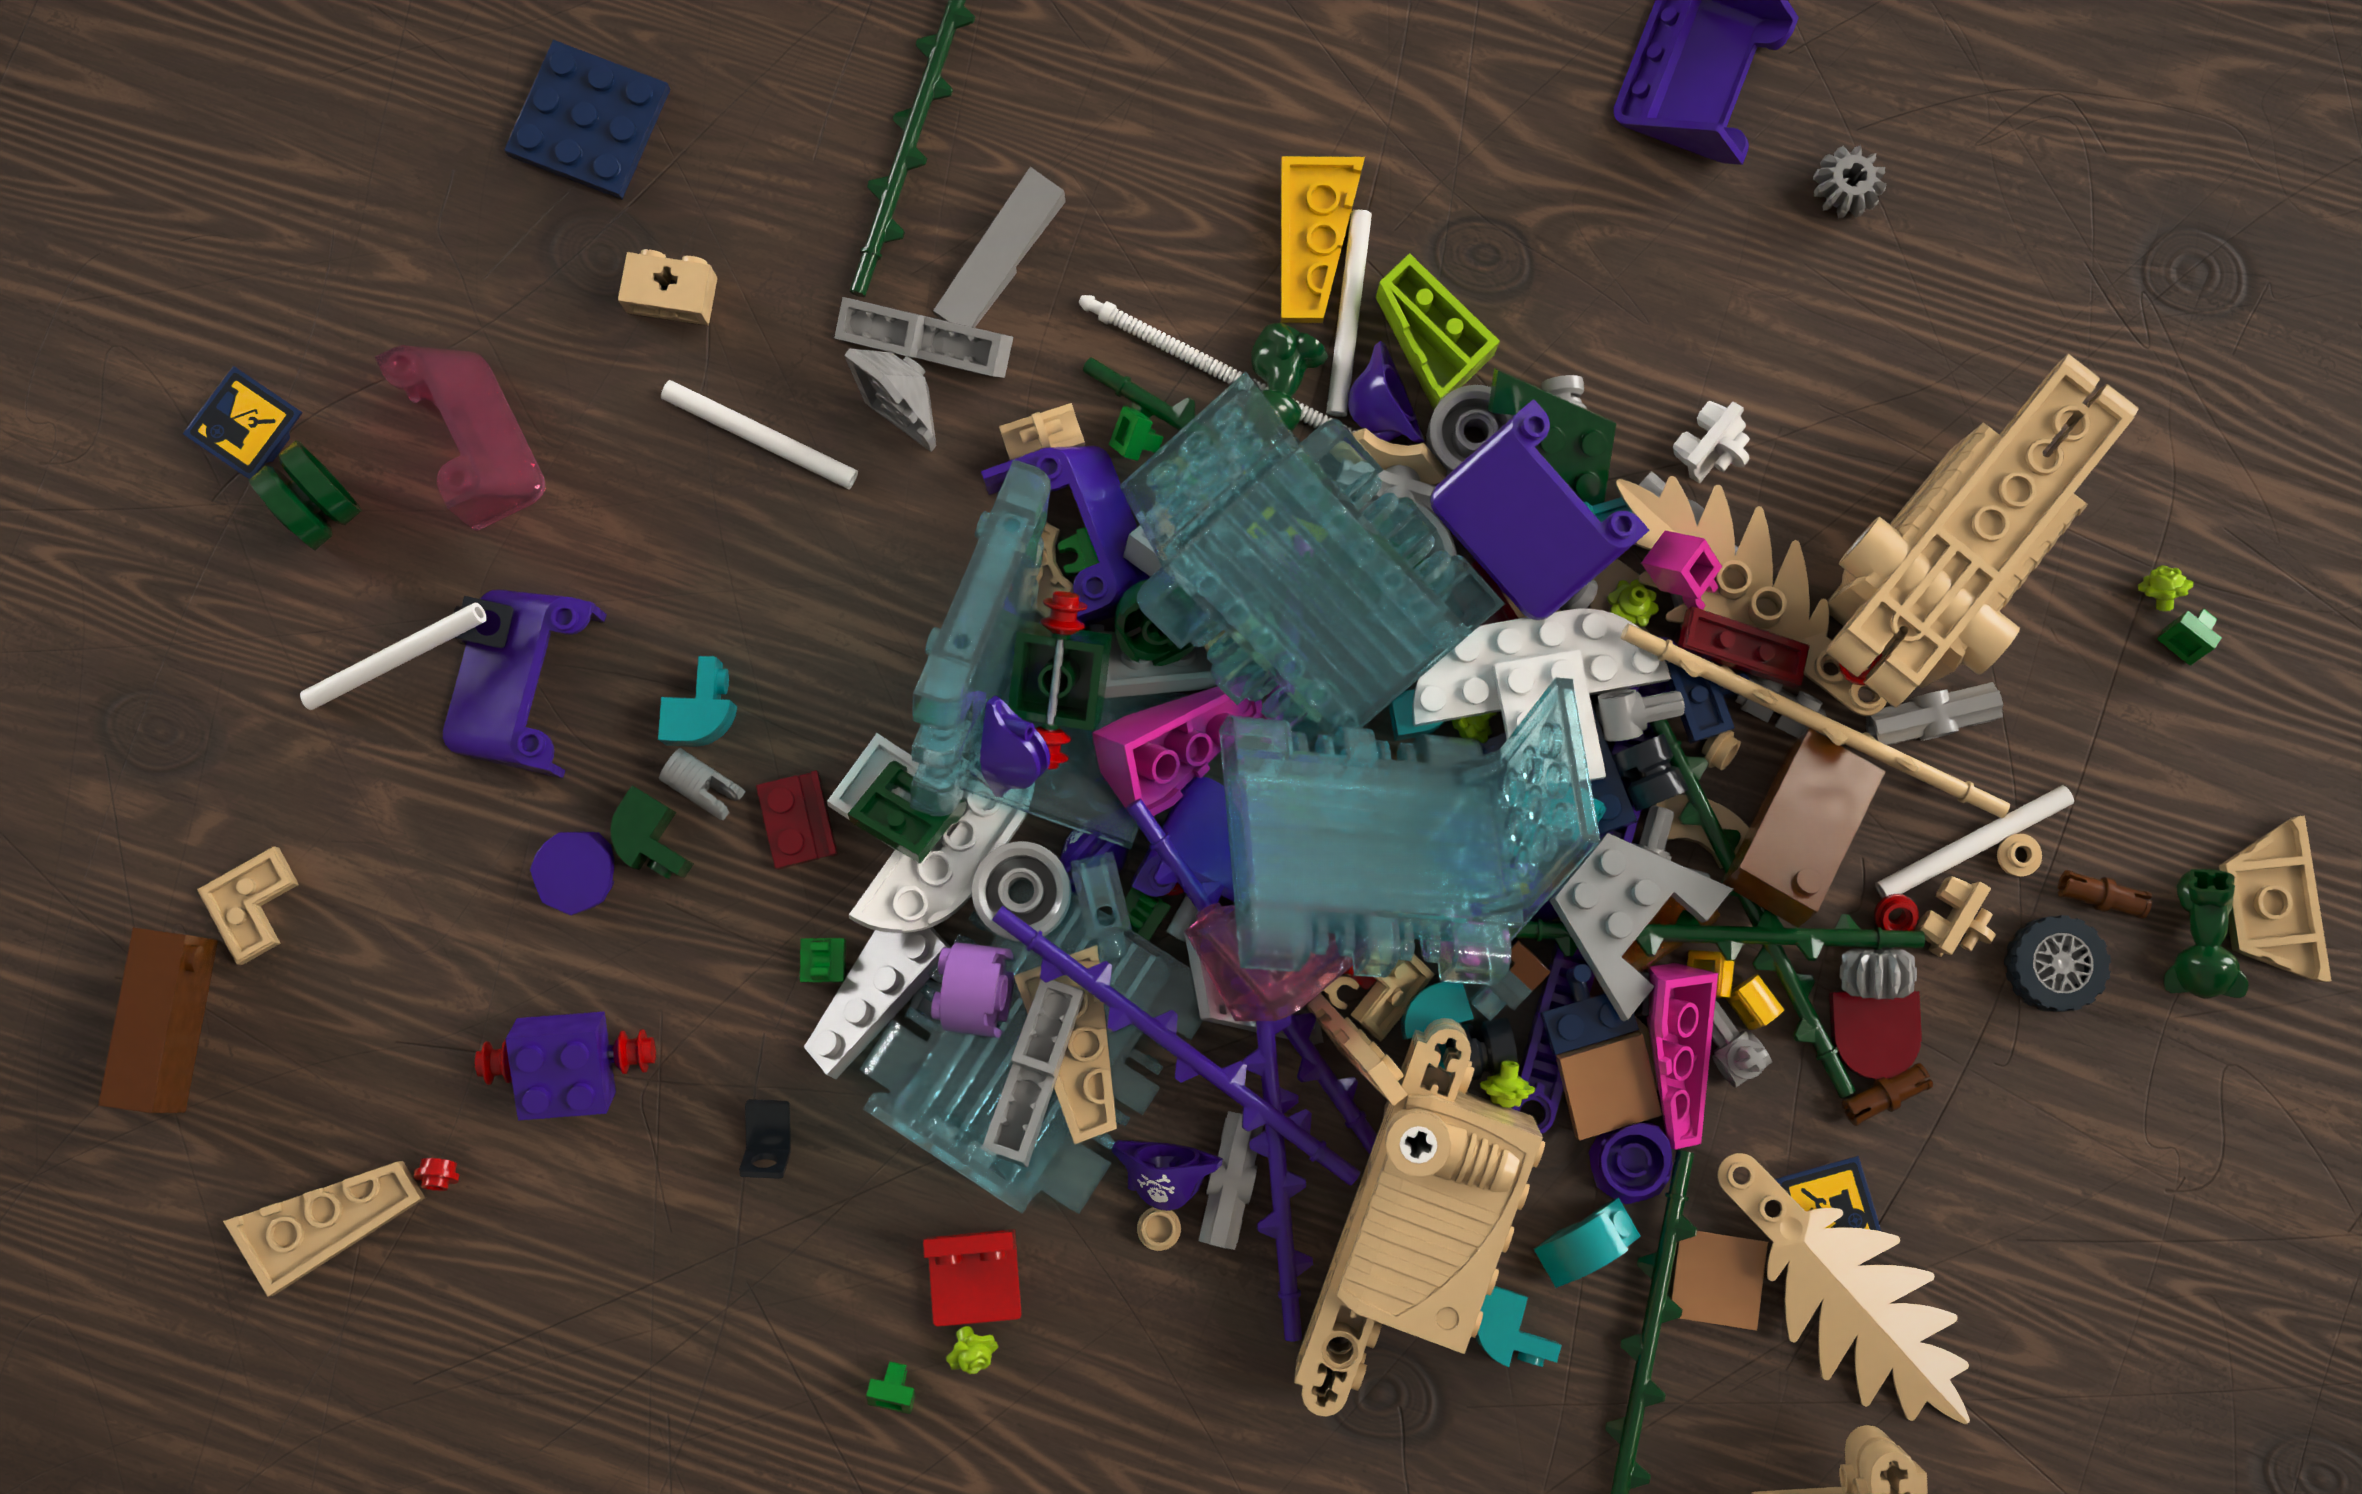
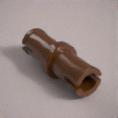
[2057,870,2152,919]
[1842,1063,1933,1126]

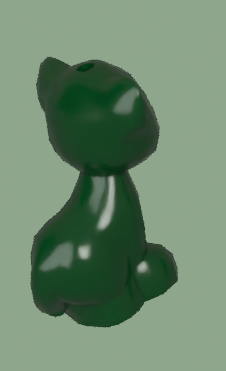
[1248,323,1329,454]
[2164,869,2249,999]

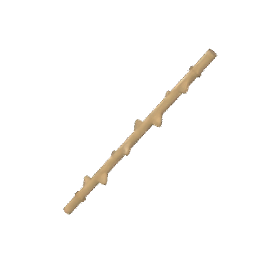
[1621,623,2010,818]

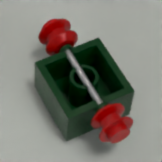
[1008,591,1112,769]

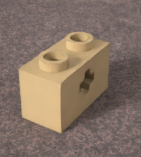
[618,249,717,326]

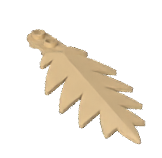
[1616,476,1887,716]
[1717,1153,1970,1424]

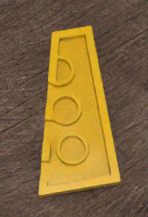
[1281,156,1365,323]

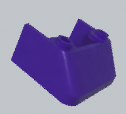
[981,446,1151,627]

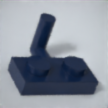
[1665,659,1750,744]
[1540,964,1639,1055]

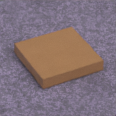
[1555,1030,1662,1141]
[1669,1231,1768,1331]

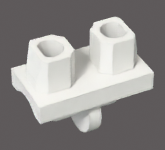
[1673,401,1750,483]

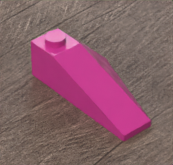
[1092,675,1264,820]
[1646,963,1718,1150]

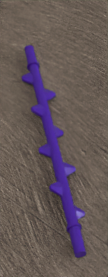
[1126,798,1377,1154]
[1234,902,1313,1342]
[992,906,1360,1186]

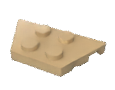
[2219,816,2332,982]

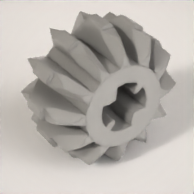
[1813,145,1886,219]
[1840,947,1917,1000]

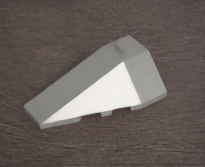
[844,349,936,452]

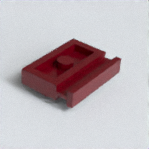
[756,770,838,870]

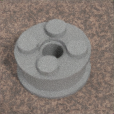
[1426,385,1514,476]
[972,841,1071,942]

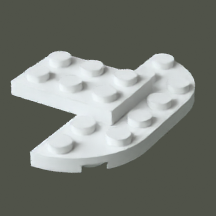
[1412,608,1671,794]
[827,727,1035,933]

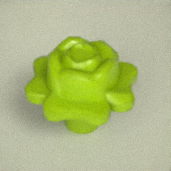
[2138,565,2194,611]
[1607,579,1659,627]
[1452,712,1497,743]
[1480,1061,1535,1108]
[946,1326,998,1374]

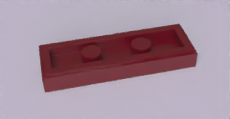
[1678,606,1810,688]

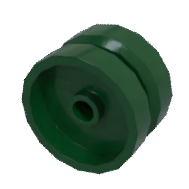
[248,440,362,550]

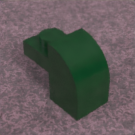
[611,785,694,879]

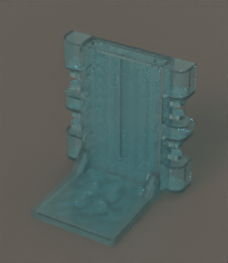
[1119,371,1505,774]
[910,459,1188,849]
[1219,677,1600,985]
[859,880,1203,1214]

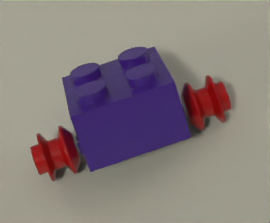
[475,1011,656,1121]

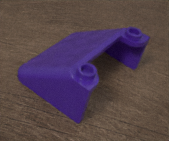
[1614,0,1799,165]
[1430,399,1650,620]
[443,590,607,778]
[1130,777,1337,971]

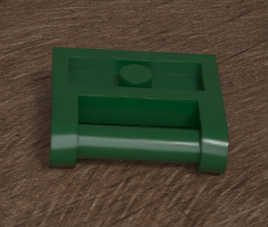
[848,761,967,864]

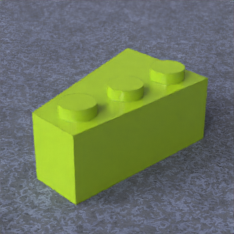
[1375,253,1500,410]

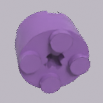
[931,942,1014,1038]

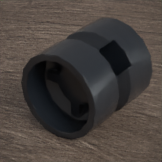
[1612,733,1689,811]
[1446,1017,1518,1081]

